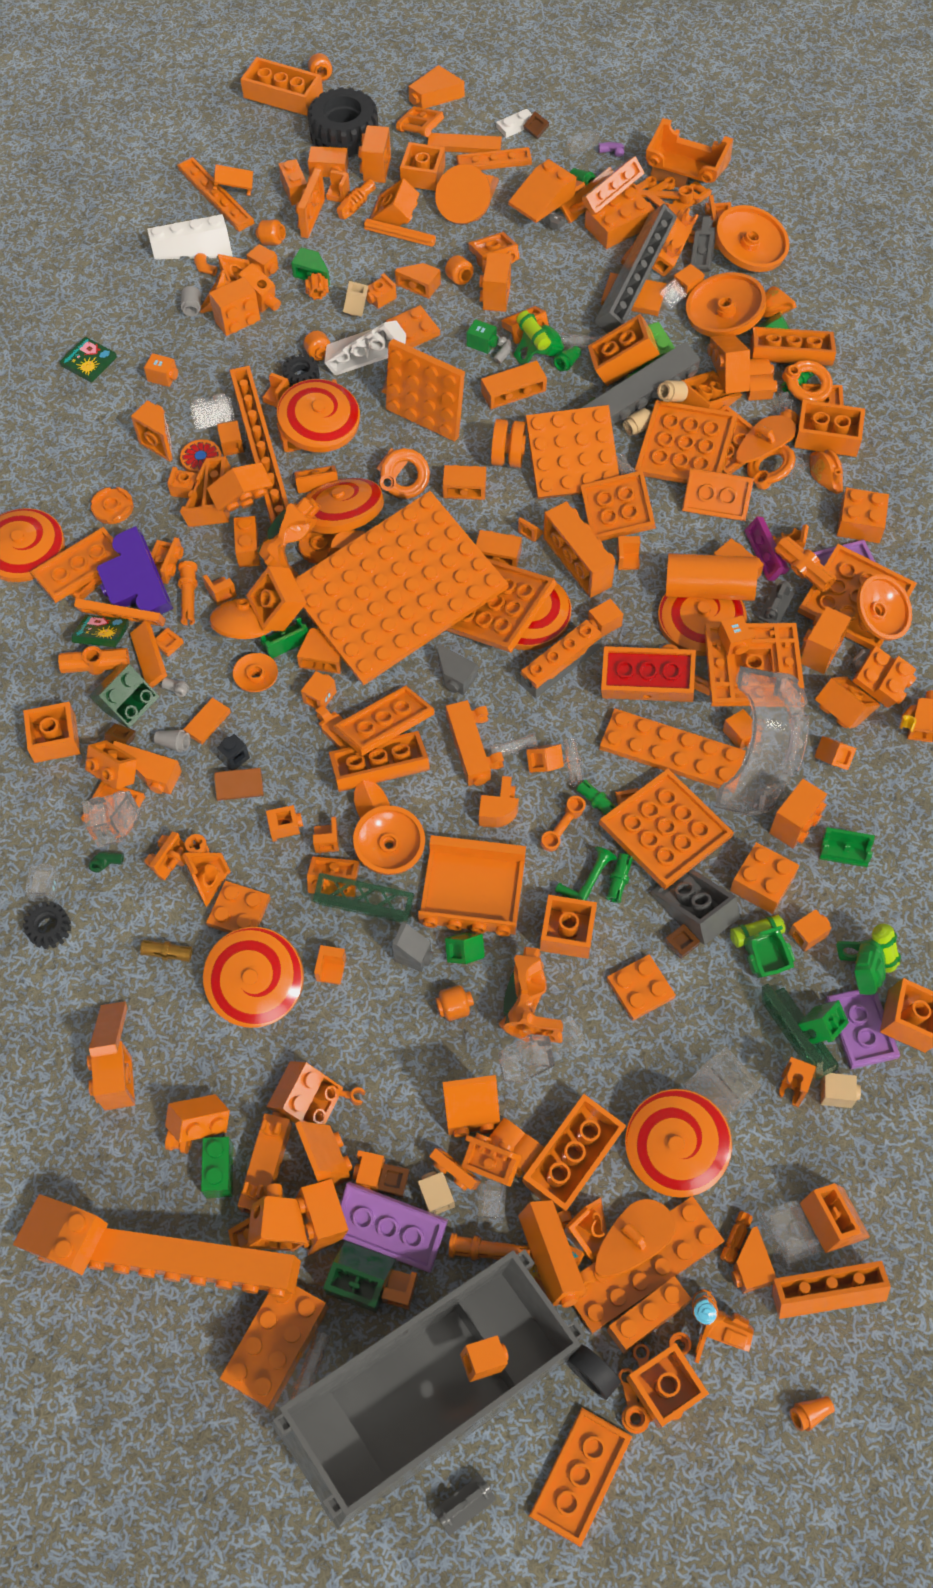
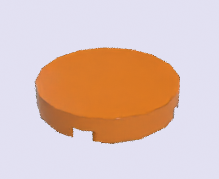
[91,487,134,524]
[298,531,338,564]

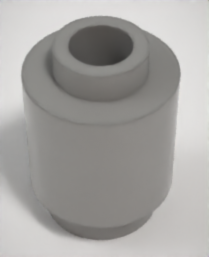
[181,286,201,317]

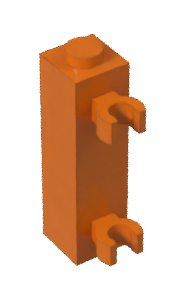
[652,208,698,277]
[446,700,504,786]
[237,1112,292,1214]
[518,1200,596,1308]

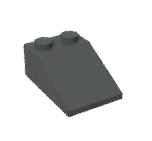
[651,869,740,945]

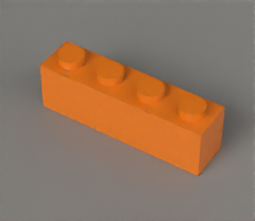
[772,1261,891,1319]

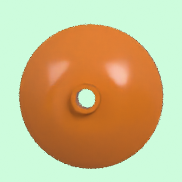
[857,575,912,641]
[210,598,271,639]
[353,806,425,875]

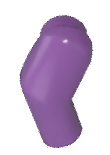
[598,142,625,157]

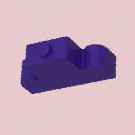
[97,526,174,614]

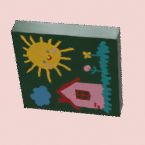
[59,336,117,383]
[72,615,129,647]

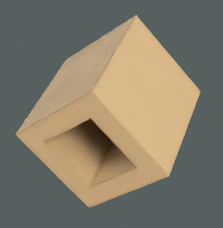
[343,281,368,317]
[820,1072,861,1108]
[418,1171,455,1215]

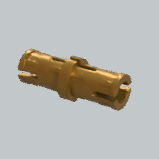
[140,939,193,962]

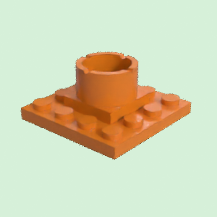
[704,623,806,707]

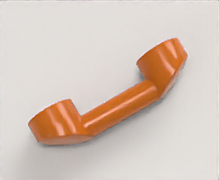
[540,796,586,852]

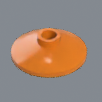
[233,653,278,692]

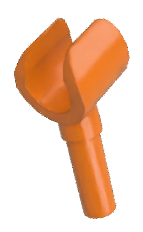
[340,1087,365,1105]

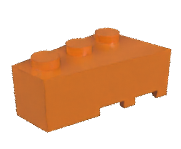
[707,334,750,394]

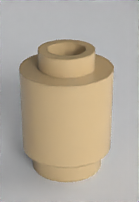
[657,380,688,402]
[623,408,652,436]

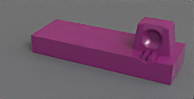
[744,516,790,581]

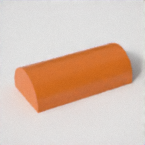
[750,327,836,366]
[666,553,758,601]
[329,731,430,792]
[522,1094,626,1212]

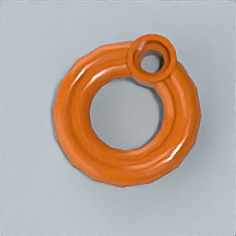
[782,360,833,402]
[747,445,796,490]
[379,448,430,499]

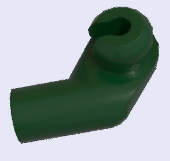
[88,851,124,873]

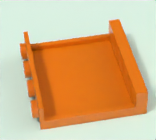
[418,835,526,936]

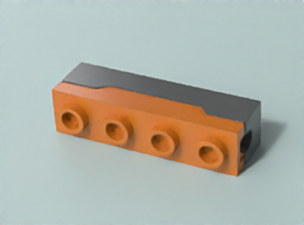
[520,619,602,699]

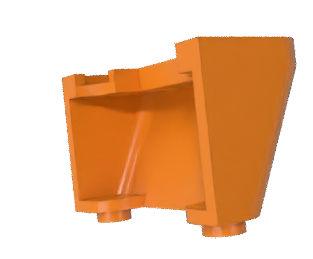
[646,118,733,183]

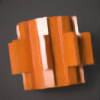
[305,273,329,300]

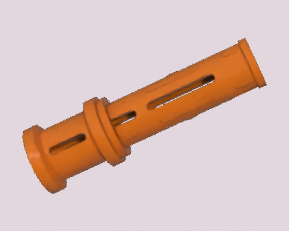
[178,561,198,625]
[449,1233,532,1261]

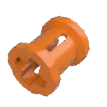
[185,834,210,853]

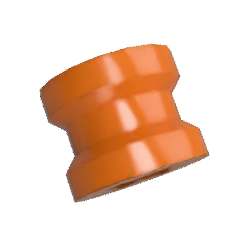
[165,1130,193,1154]

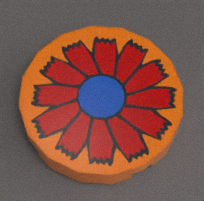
[180,439,222,473]

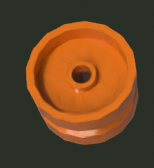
[491,419,526,468]

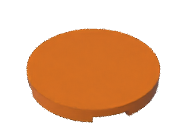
[435,164,491,225]

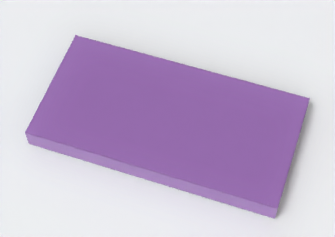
[340,1182,448,1273]

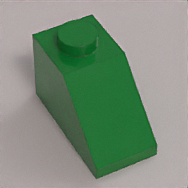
[291,247,330,287]

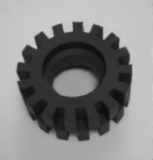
[282,354,320,387]
[23,902,71,949]

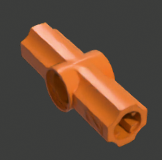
[775,536,836,592]
[58,646,130,675]

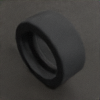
[567,1345,621,1400]

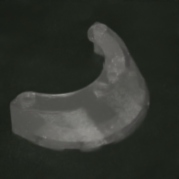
[716,666,809,816]

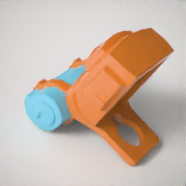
[692,1289,754,1364]

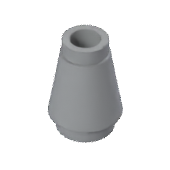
[154,730,190,752]

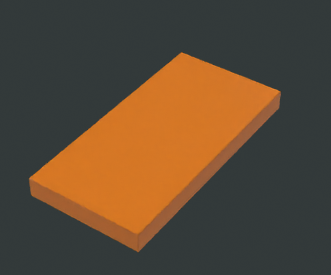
[30,527,120,603]
[333,685,434,756]
[529,1407,632,1547]

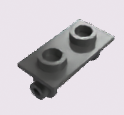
[758,581,795,623]
[433,1474,497,1536]

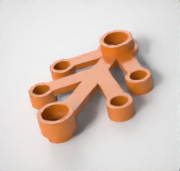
[625,176,694,210]
[618,1332,692,1434]

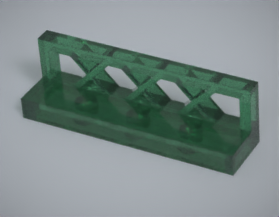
[313,873,414,925]
[762,983,839,1080]

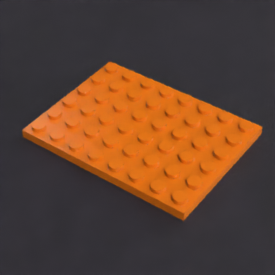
[295,491,509,686]

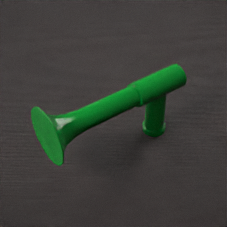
[555,846,617,901]

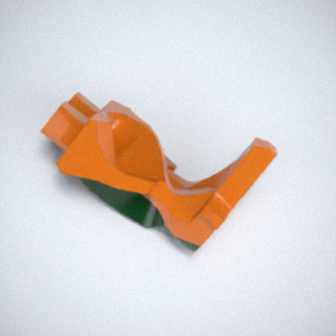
[257,497,321,578]
[503,947,564,1044]

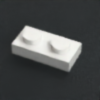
[496,109,532,138]

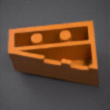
[180,456,232,527]

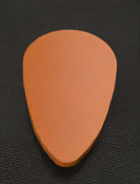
[736,415,796,464]
[595,1199,675,1277]

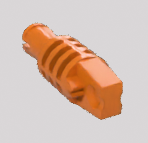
[337,179,376,220]

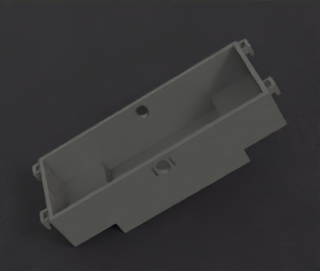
[271,1249,585,1529]

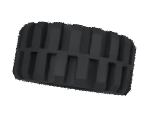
[308,87,378,157]

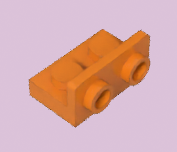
[501,306,549,344]
[307,857,360,897]

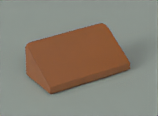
[650,167,690,188]
[214,768,264,801]

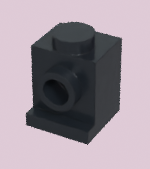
[217,734,250,771]

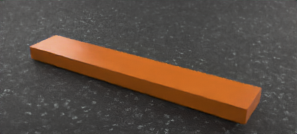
[177,157,254,232]

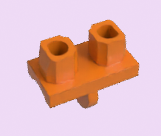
[145,831,186,880]

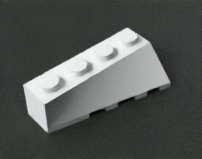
[147,214,233,259]
[325,321,406,375]

